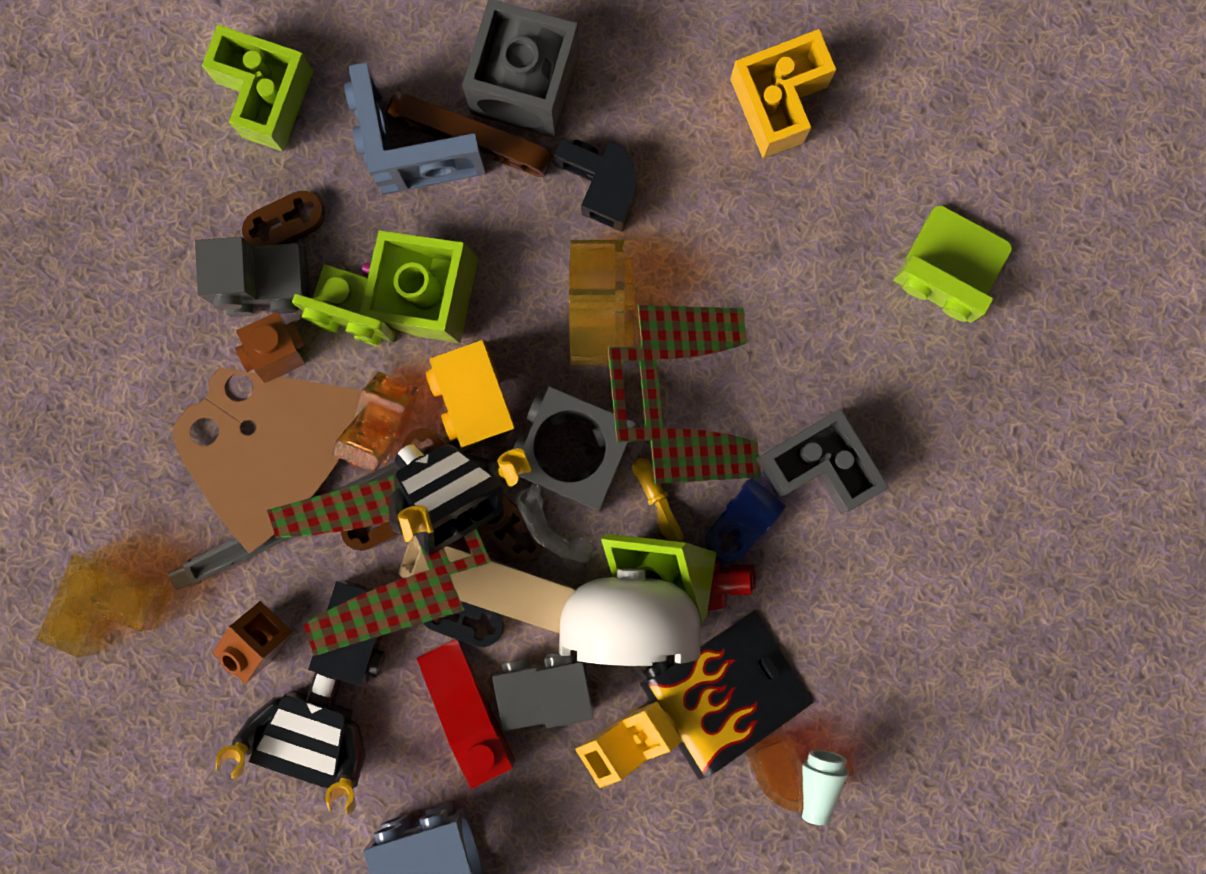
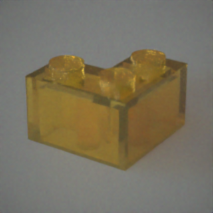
[569,240,634,365]
[36,553,174,658]

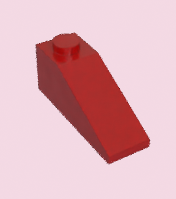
[416,639,516,790]

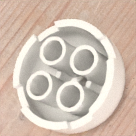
[559,568,701,666]

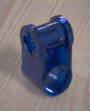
[705,477,786,562]

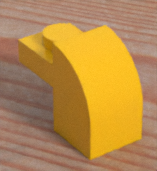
[575,701,683,788]

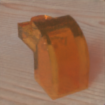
[332,371,420,473]
[745,733,855,812]

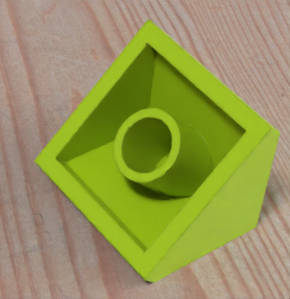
[601,533,716,623]

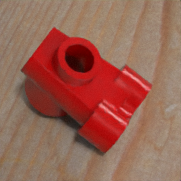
[708,560,756,611]

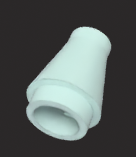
[802,750,849,826]

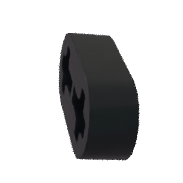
[423,601,504,647]

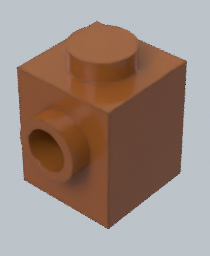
[235,312,305,383]
[213,601,293,684]

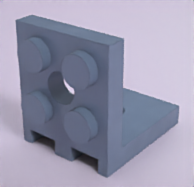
[344,62,486,195]

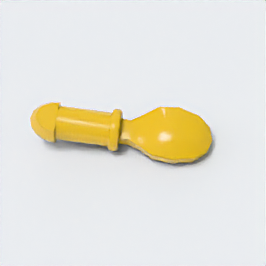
[632,458,685,542]

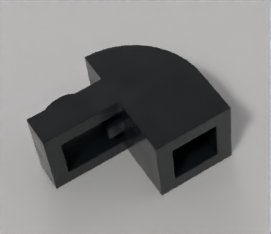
[554,139,637,232]

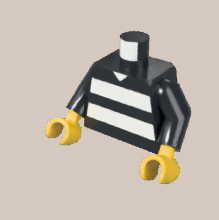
[389,444,532,556]
[216,672,366,814]

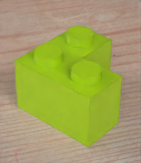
[202,24,313,152]

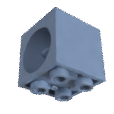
[363,801,485,874]

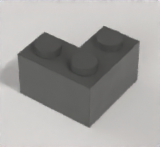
[195,237,310,317]
[756,408,889,513]
[492,650,594,732]

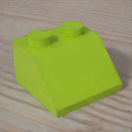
[360,230,479,343]

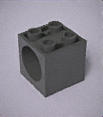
[462,0,579,138]
[513,387,636,512]

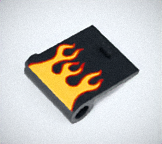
[640,610,813,779]

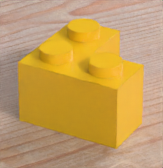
[730,29,836,159]
[425,340,515,447]

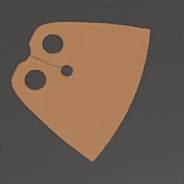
[173,367,372,554]

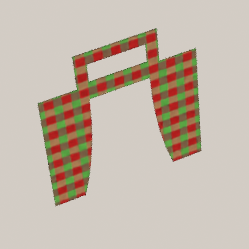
[608,305,761,484]
[267,475,491,656]

